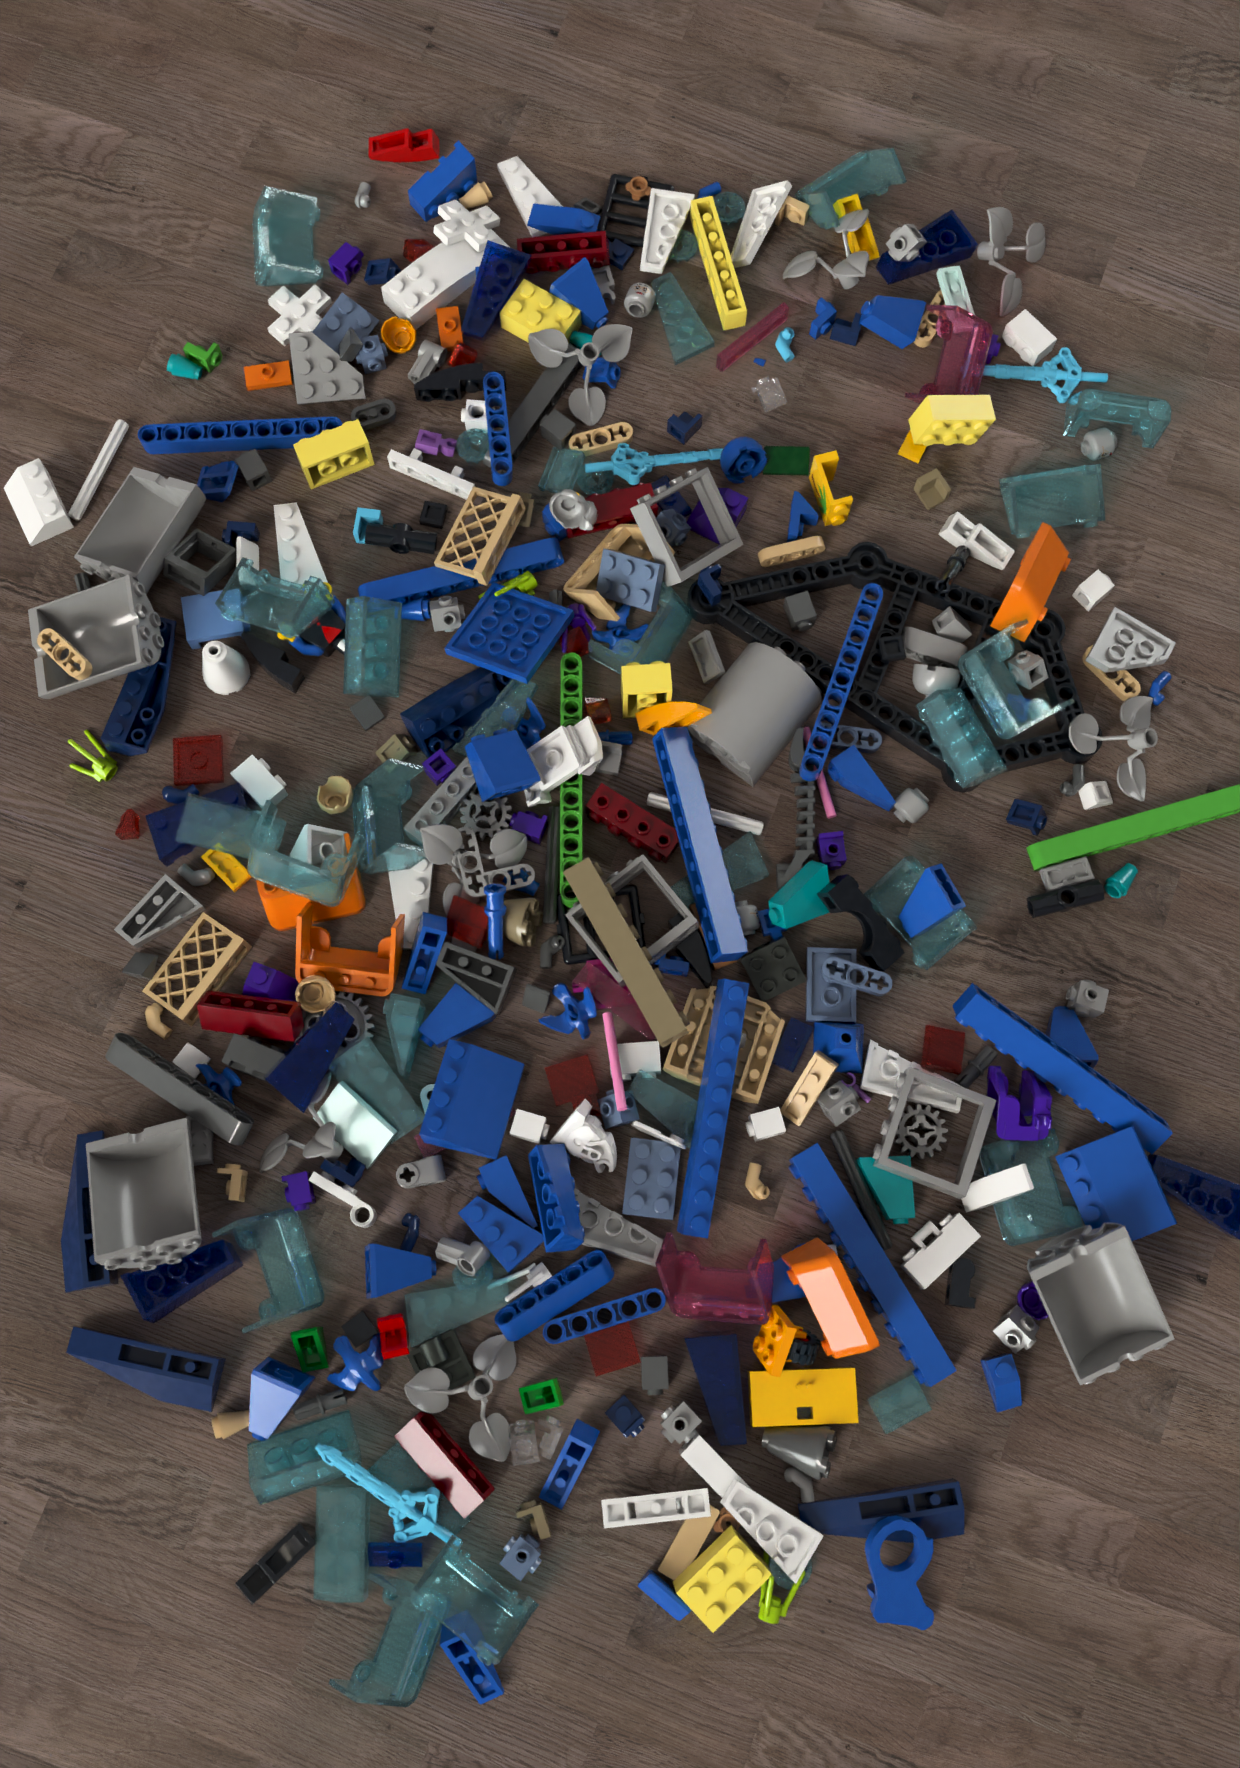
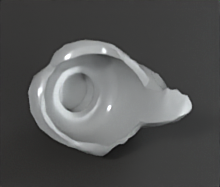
[549,489,598,531]

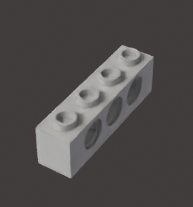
[404,756,478,849]

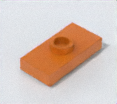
[436,306,464,352]
[244,360,293,391]

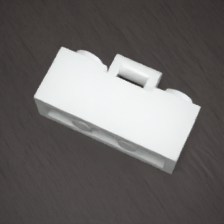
[900,1213,981,1289]

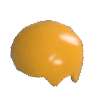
[381,316,417,354]

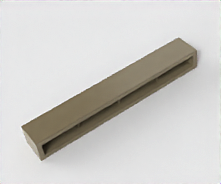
[563,857,690,1048]

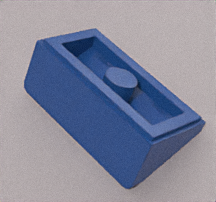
[638,1570,691,1621]

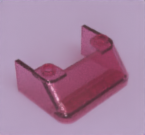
[905,305,992,404]
[655,1232,774,1325]

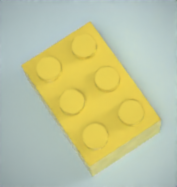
[500,279,581,343]
[908,395,996,446]
[293,419,375,489]
[621,661,672,718]
[673,1525,772,1633]

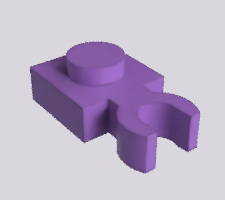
[415,429,457,457]

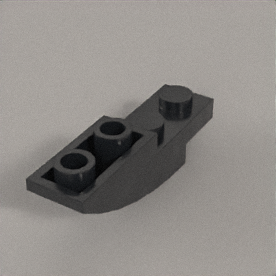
[414,363,507,402]

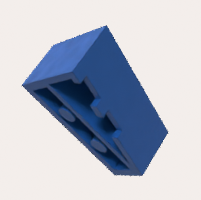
[408,140,477,222]
[458,1196,544,1273]

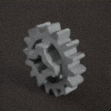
[460,792,512,841]
[894,1104,948,1160]

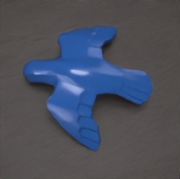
[592,604,652,655]
[503,697,546,750]
[539,983,597,1039]
[196,1064,242,1105]
[327,1333,383,1391]

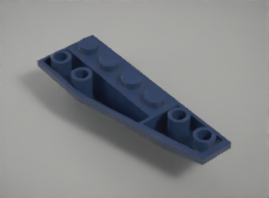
[101,617,177,757]
[400,667,523,758]
[61,1130,119,1293]
[66,1326,226,1412]
[797,1478,964,1543]

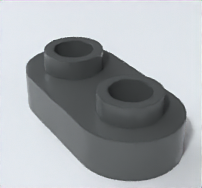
[351,399,396,431]

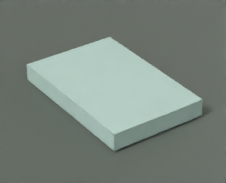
[313,1081,398,1169]

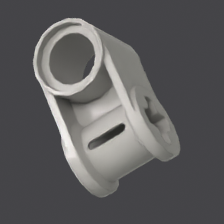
[396,1155,447,1189]

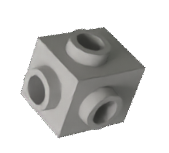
[885,224,927,262]
[429,596,465,632]
[1007,650,1048,690]
[1066,980,1109,1018]
[817,1080,861,1127]
[992,1305,1040,1354]
[660,1400,702,1444]

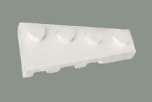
[497,156,563,237]
[730,180,792,268]
[640,188,695,274]
[274,502,328,594]
[385,851,434,950]
[860,1040,962,1114]
[720,1478,823,1584]

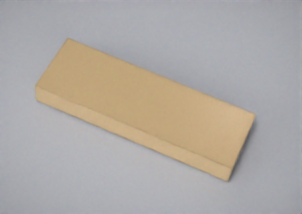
[780,1050,839,1126]
[657,1504,721,1580]

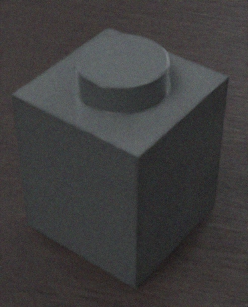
[540,409,576,451]
[235,449,272,491]
[783,591,817,632]
[641,1356,669,1395]

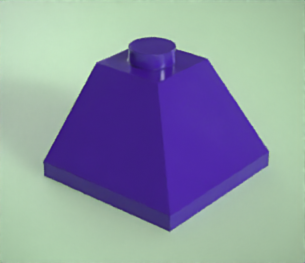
[686,488,748,545]
[242,962,299,1002]

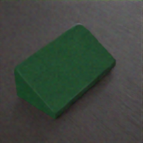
[763,446,810,476]

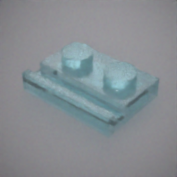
[538,447,586,493]
[867,1374,932,1435]

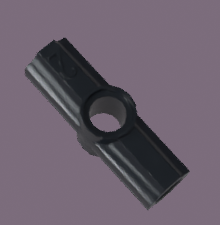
[365,523,437,554]
[1027,880,1105,918]

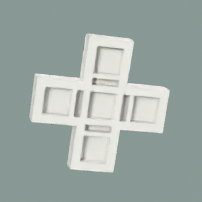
[434,199,500,252]
[268,285,332,346]

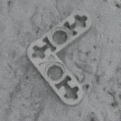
[456,827,535,898]

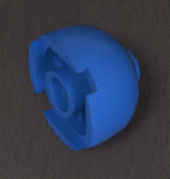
[720,436,767,483]

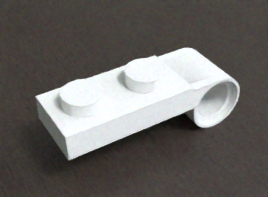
[309,1171,377,1228]

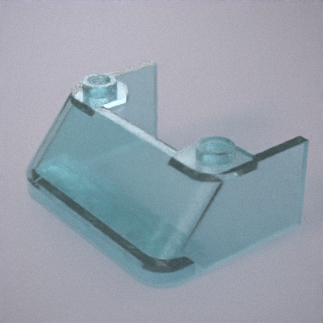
[795,147,907,230]
[588,581,692,674]
[958,619,1075,739]
[352,758,426,874]
[247,800,366,907]
[212,1208,324,1334]
[329,1573,449,1707]

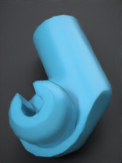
[775,327,795,362]

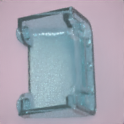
[253,186,323,287]
[1063,389,1171,448]
[999,464,1106,538]
[215,557,335,638]
[863,855,977,970]
[980,1128,1083,1246]
[410,1535,539,1666]

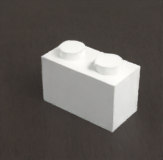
[1001,309,1057,366]
[230,755,288,814]
[610,1041,661,1081]

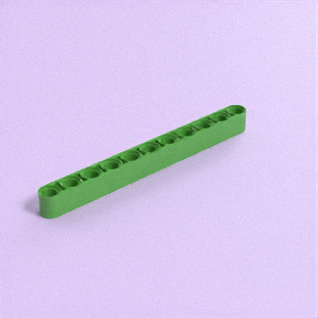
[560,652,583,908]
[1026,784,1240,871]

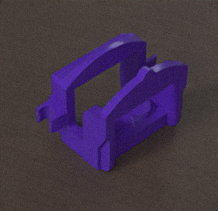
[986,1066,1052,1141]

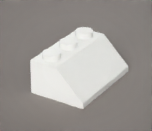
[4,458,74,546]

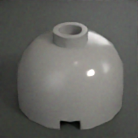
[912,664,961,701]

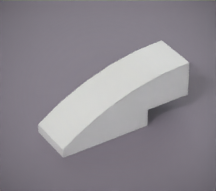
[938,512,1015,570]
[961,1163,1034,1213]

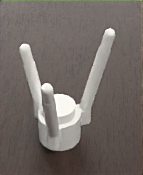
[487,1262,552,1302]

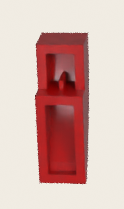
[369,128,439,162]

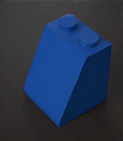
[465,728,541,802]

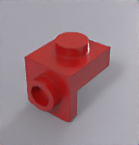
[377,1313,410,1360]

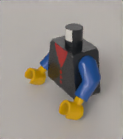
[277,582,353,657]

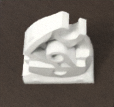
[550,1099,617,1173]

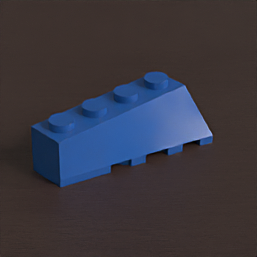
[528,1144,585,1252]

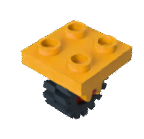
[753,1303,821,1377]

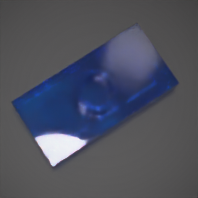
[651,475,692,518]
[772,1017,814,1073]
[367,1542,424,1569]

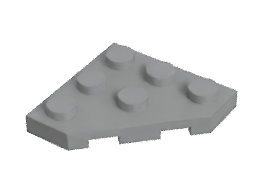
[288,332,366,405]
[1085,607,1176,673]

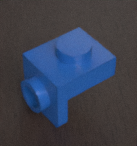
[809,297,837,340]
[542,504,567,542]

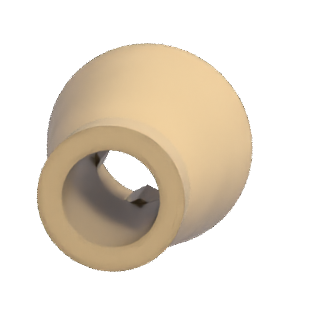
[459,181,493,210]
[211,1409,249,1440]

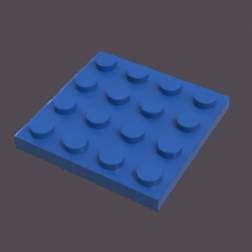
[444,582,575,684]

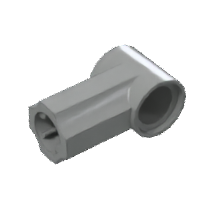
[408,339,447,384]
[435,1237,490,1276]

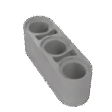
[901,627,968,671]

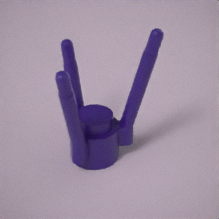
[562,603,597,653]

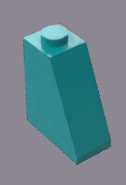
[768,860,830,929]
[856,1155,915,1225]

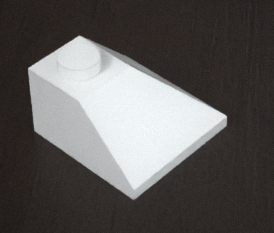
[290,824,347,881]

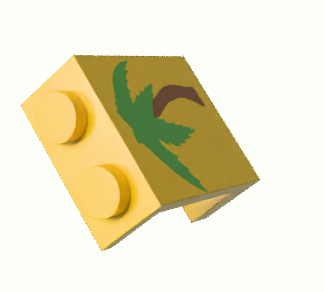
[809,450,853,526]

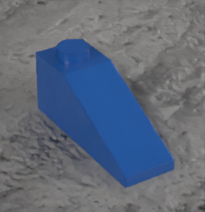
[527,203,600,235]
[828,745,896,812]
[402,912,447,994]
[477,1155,538,1229]
[539,1419,600,1510]
[440,1611,504,1705]

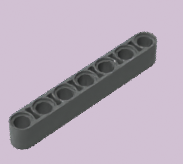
[483,343,583,474]
[105,1033,254,1146]

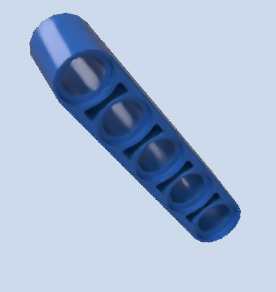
[483,372,513,486]
[494,1250,615,1342]
[543,1288,666,1344]

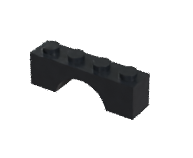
[817,874,905,971]

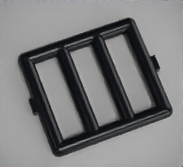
[596,174,674,248]
[556,884,646,965]

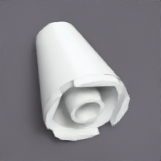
[202,641,250,695]

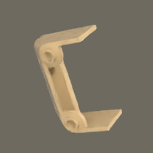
[563,524,675,621]

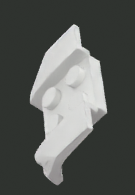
[524,716,603,807]

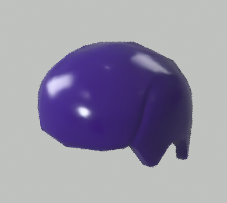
[1017,1281,1048,1321]

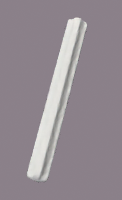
[68,419,129,521]
[647,792,764,835]

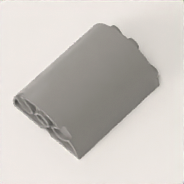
[74,467,206,594]
[28,575,164,699]
[687,642,822,787]
[86,1118,201,1271]
[1027,1222,1175,1386]

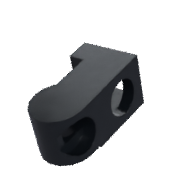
[945,1258,976,1309]

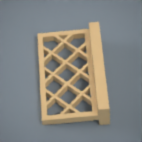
[434,487,526,586]
[142,912,252,1027]

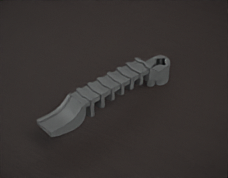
[776,728,815,892]

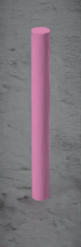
[803,727,837,819]
[602,1012,627,1111]

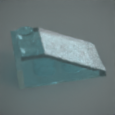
[383,993,426,1080]

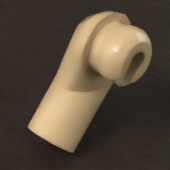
[145,1003,172,1040]
[745,1163,770,1200]

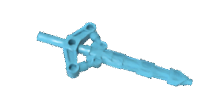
[960,347,1108,403]
[585,443,723,485]
[315,1443,462,1549]

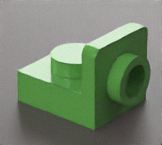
[183,342,222,373]

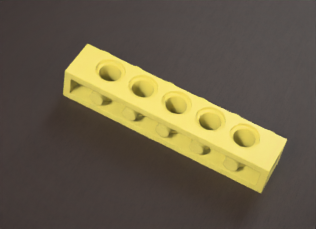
[690,196,747,330]

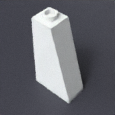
[678,1433,753,1498]

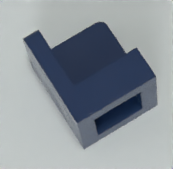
[830,313,862,346]
[667,412,703,445]

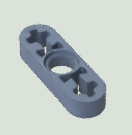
[815,723,882,753]
[821,957,892,996]

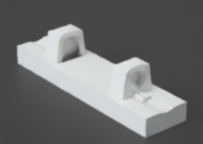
[387,448,475,500]
[601,1488,711,1528]

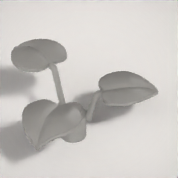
[977,207,1046,316]
[783,208,869,289]
[528,324,633,426]
[1069,696,1158,802]
[420,824,527,923]
[259,1072,343,1173]
[404,1334,516,1462]

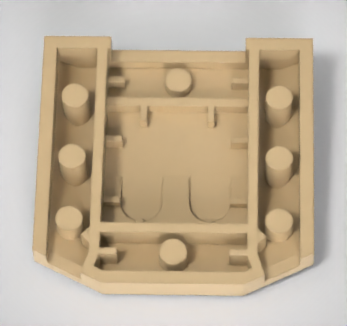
[663,986,785,1104]

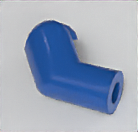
[697,182,721,199]
[1147,671,1171,706]

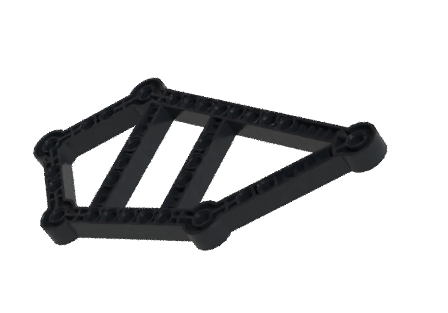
[687,542,1102,793]

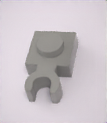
[592,266,615,305]

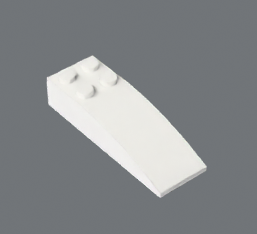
[381,229,513,330]

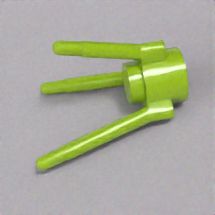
[478,571,538,599]
[68,729,118,782]
[758,1550,805,1624]

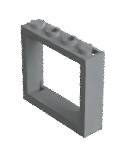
[630,467,744,587]
[565,854,700,988]
[872,1067,996,1199]

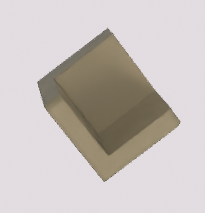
[913,468,951,510]

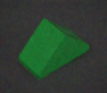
[291,1327,329,1373]
[518,1377,564,1415]

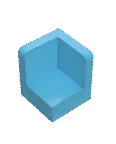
[353,507,383,545]

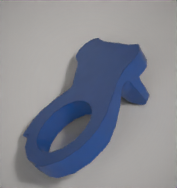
[865,1516,934,1630]

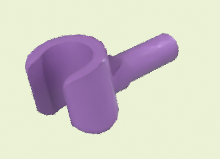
[841,1072,871,1103]

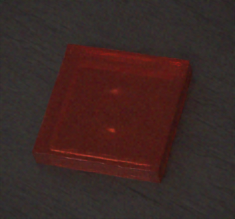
[173,735,224,786]

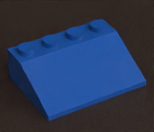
[419,1039,525,1160]
[1055,1126,1177,1241]

